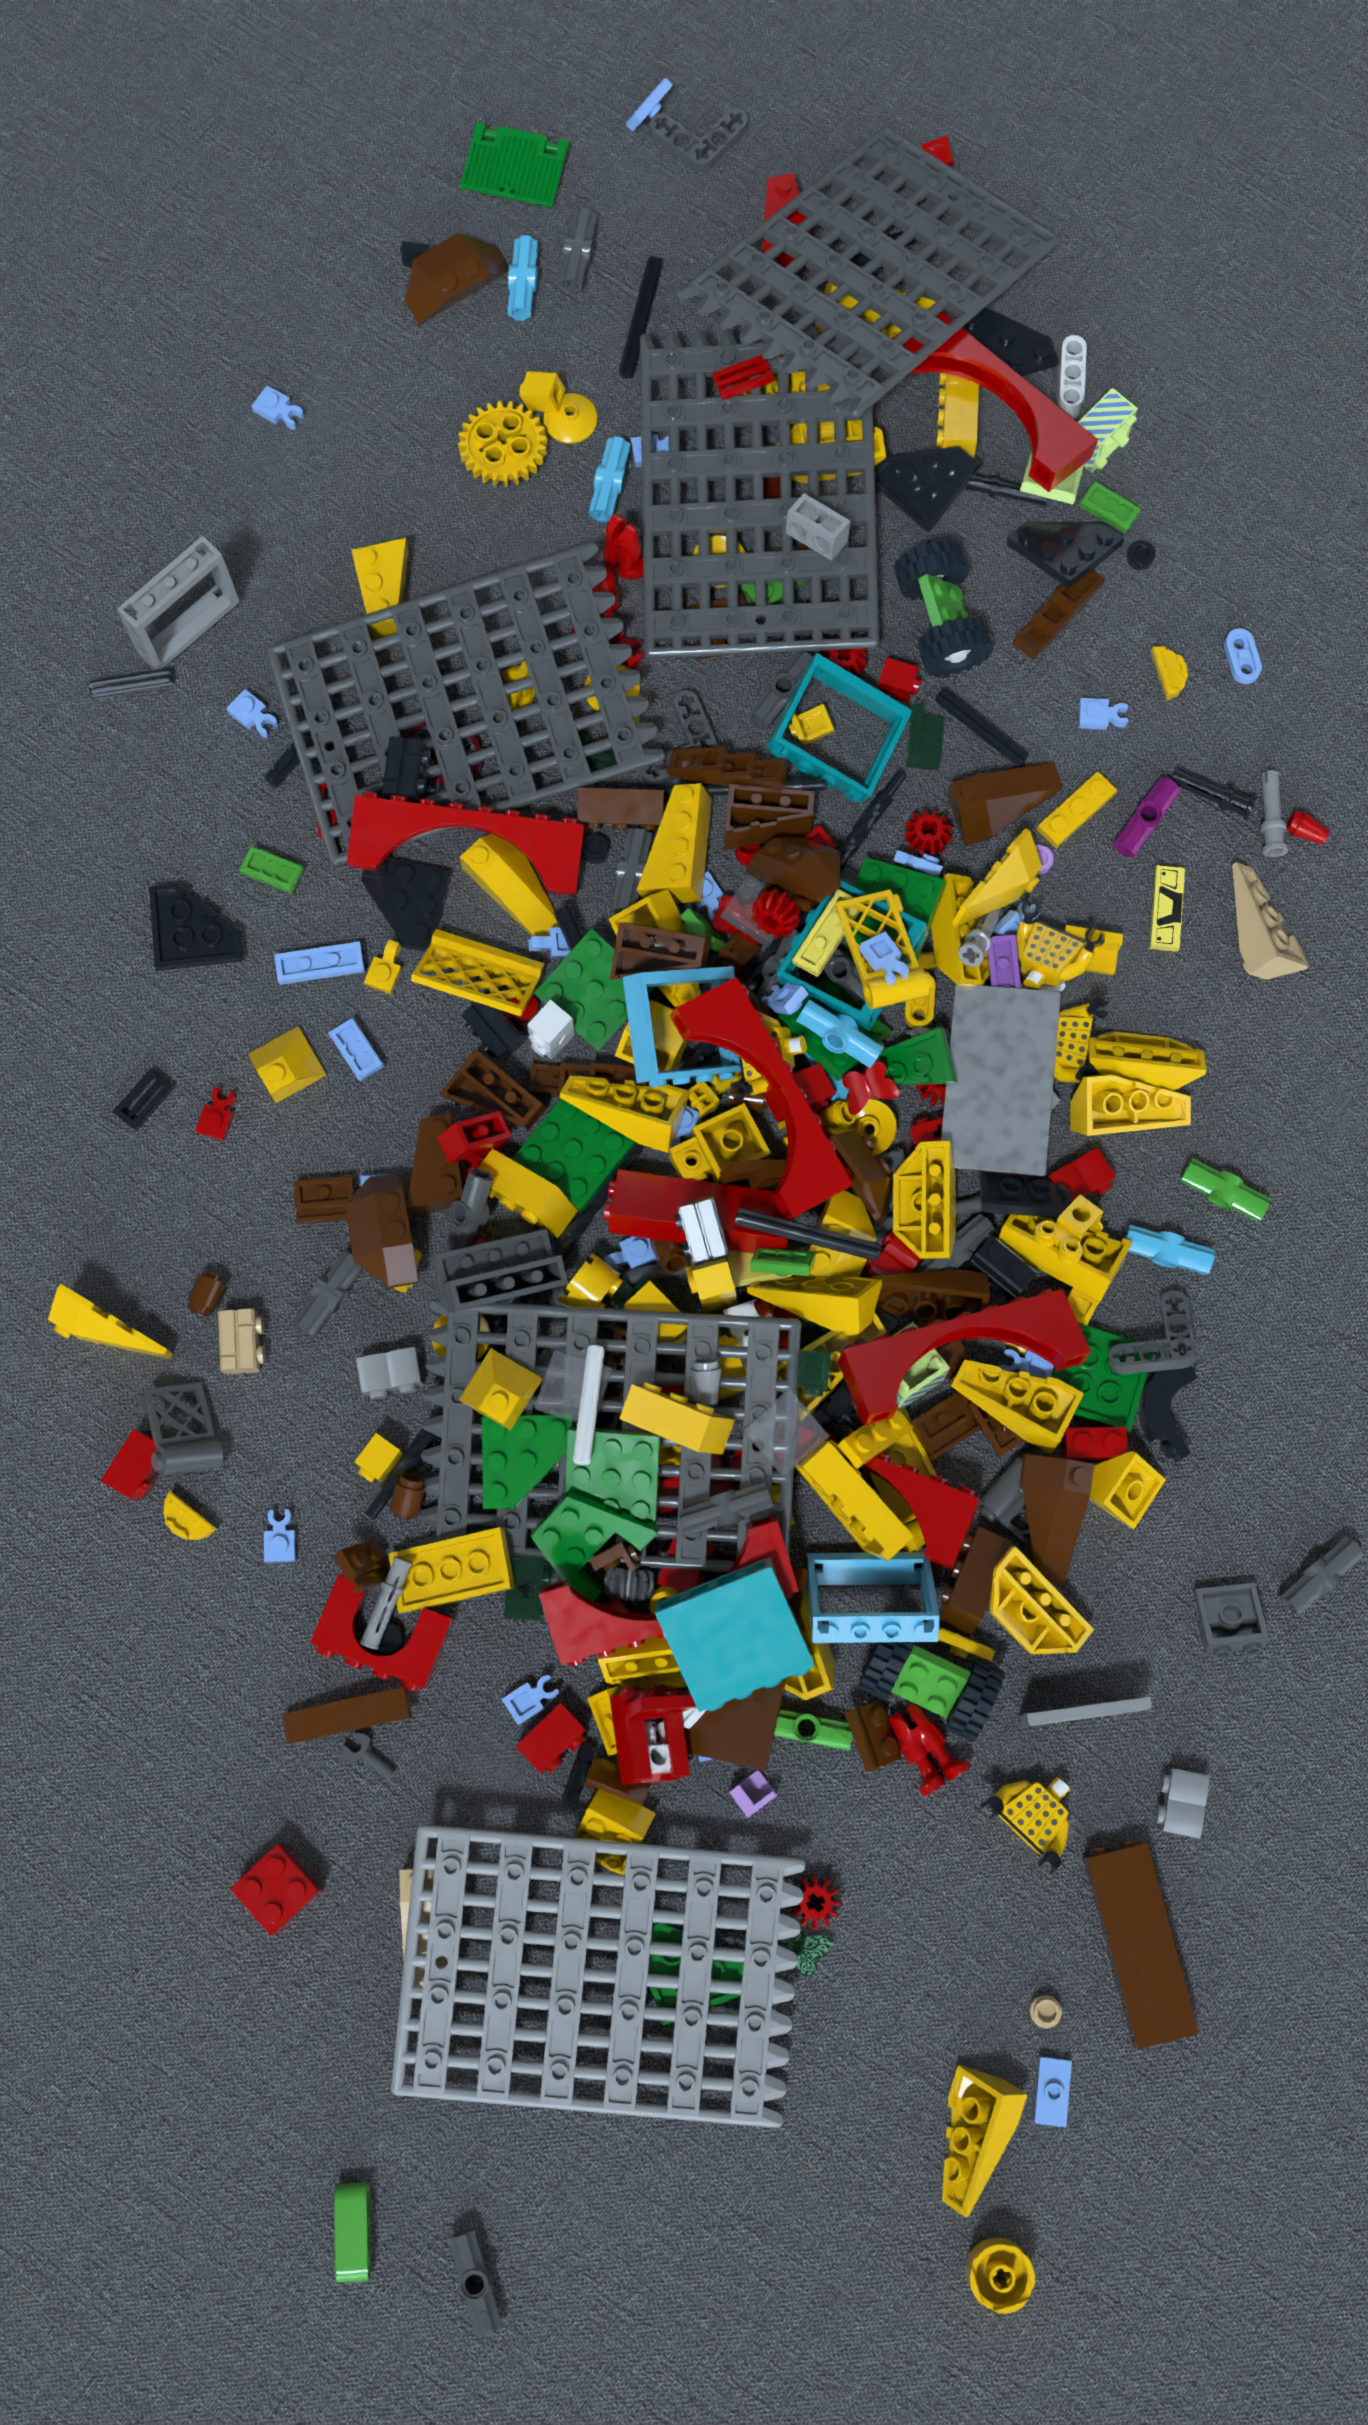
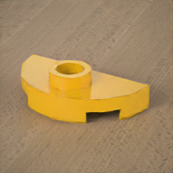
[1151,646,1188,701]
[163,1491,217,1540]
[938,1628,995,1662]

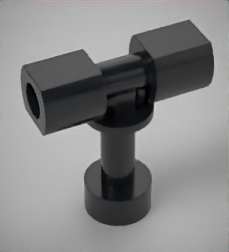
[810,1382,863,1432]

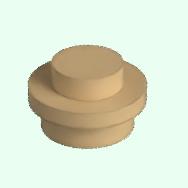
[1030,1995,1062,2028]

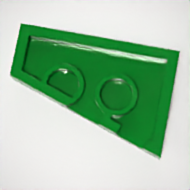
[865,1027,958,1086]

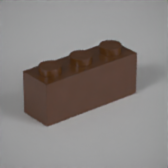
[577,788,664,831]

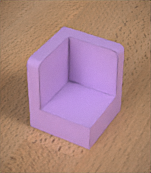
[729,1771,777,1818]

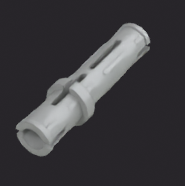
[360,1556,412,1650]

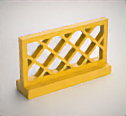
[411,929,545,1016]

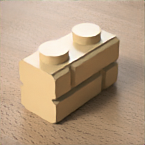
[218,1309,265,1375]

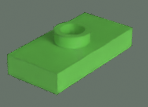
[1079,481,1141,534]
[239,846,304,894]
[750,1247,815,1276]

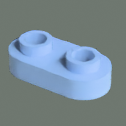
[1224,628,1262,684]

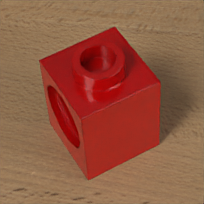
[878,658,922,703]

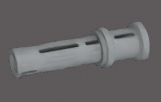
[1261,770,1289,857]
[958,907,1003,967]

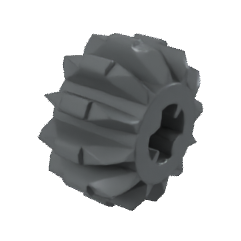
[604,1565,655,1601]

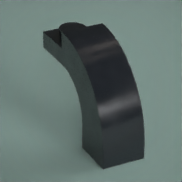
[1139,1352,1198,1463]

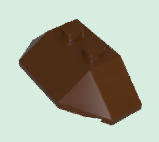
[405,232,509,326]
[746,837,841,902]
[822,1125,893,1226]
[344,1173,418,1288]

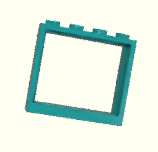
[765,653,912,803]
[776,881,928,1031]

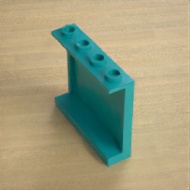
[655,1557,815,1712]

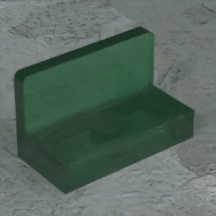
[906,703,944,770]

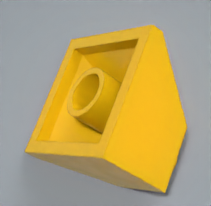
[248,1026,326,1103]
[459,1348,542,1431]
[1089,1451,1166,1530]

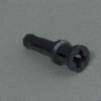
[1172,767,1258,821]

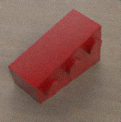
[762,173,813,268]

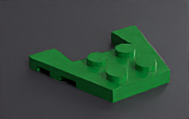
[531,1491,659,1601]

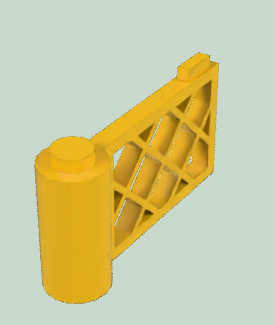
[834,889,932,1010]

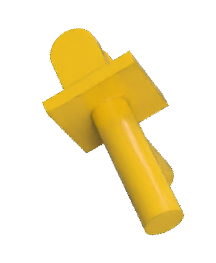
[688,1072,742,1118]

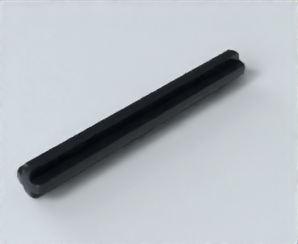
[619,256,662,379]
[735,1208,881,1261]

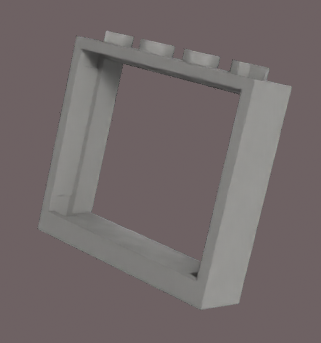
[117,536,240,671]

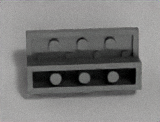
[432,1229,568,1313]

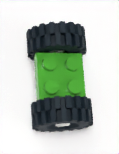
[894,539,993,677]
[857,1642,1005,1743]

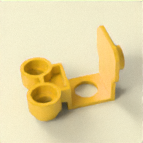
[1033,1194,1104,1265]

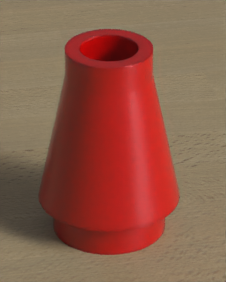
[1286,810,1330,845]

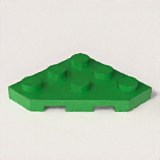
[482,1414,574,1509]
[648,1922,743,2025]

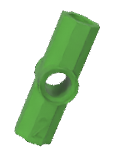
[1180,1158,1272,1222]
[774,1709,853,1751]

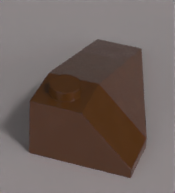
[947,762,1063,846]
[871,1270,990,1341]
[1019,1454,1094,1584]

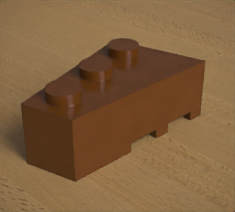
[723,784,815,851]
[610,922,711,980]
[439,1049,548,1131]
[406,1113,464,1216]
[939,1526,1012,1639]

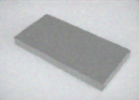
[1019,1697,1152,1727]

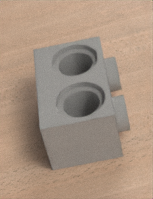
[785,493,850,561]

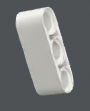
[1056,335,1087,419]

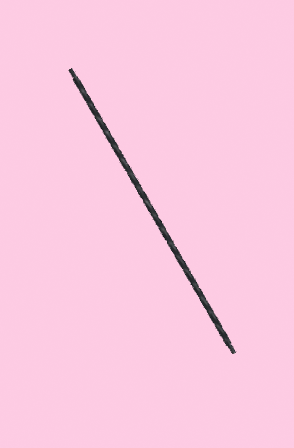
[365,771,906,1521]

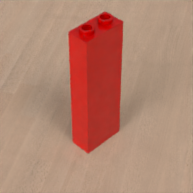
[604,1169,788,1254]

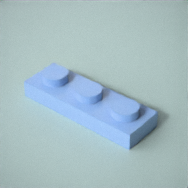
[274,941,365,985]

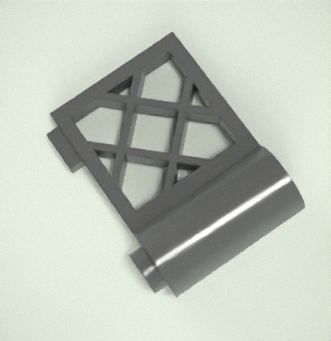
[138,1382,223,1476]
[978,1457,1084,1559]

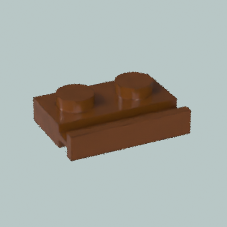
[294,1176,355,1225]
[910,1392,980,1460]
[333,1539,389,1594]
[844,1699,902,1772]

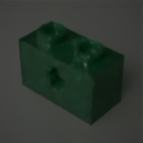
[797,1350,834,1397]
[504,1557,551,1622]

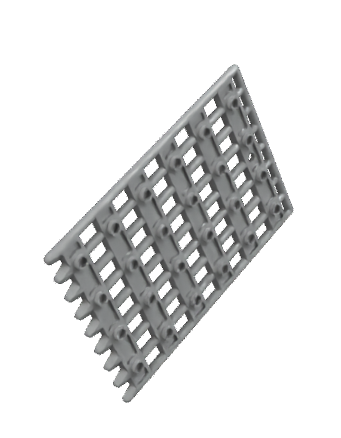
[391,1824,806,2128]

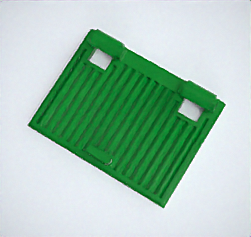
[459,122,569,208]

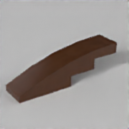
[1012,570,1106,660]
[667,747,789,788]
[528,1063,647,1097]
[719,1159,786,1190]
[936,1340,1024,1456]
[282,1687,412,1744]

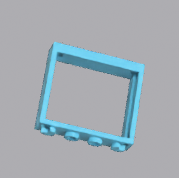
[623,966,741,1087]
[807,1552,939,1643]

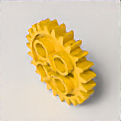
[458,401,547,488]

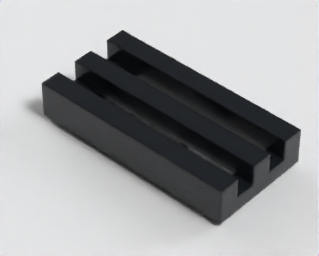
[112,1068,174,1132]

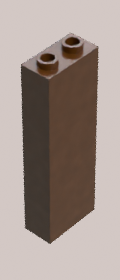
[1083,1838,1199,2049]

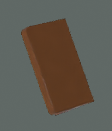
[584,1756,652,1806]

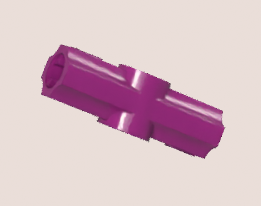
[1113,777,1181,858]

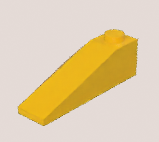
[951,828,1042,927]
[1070,1074,1191,1136]

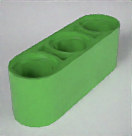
[334,2182,371,2283]

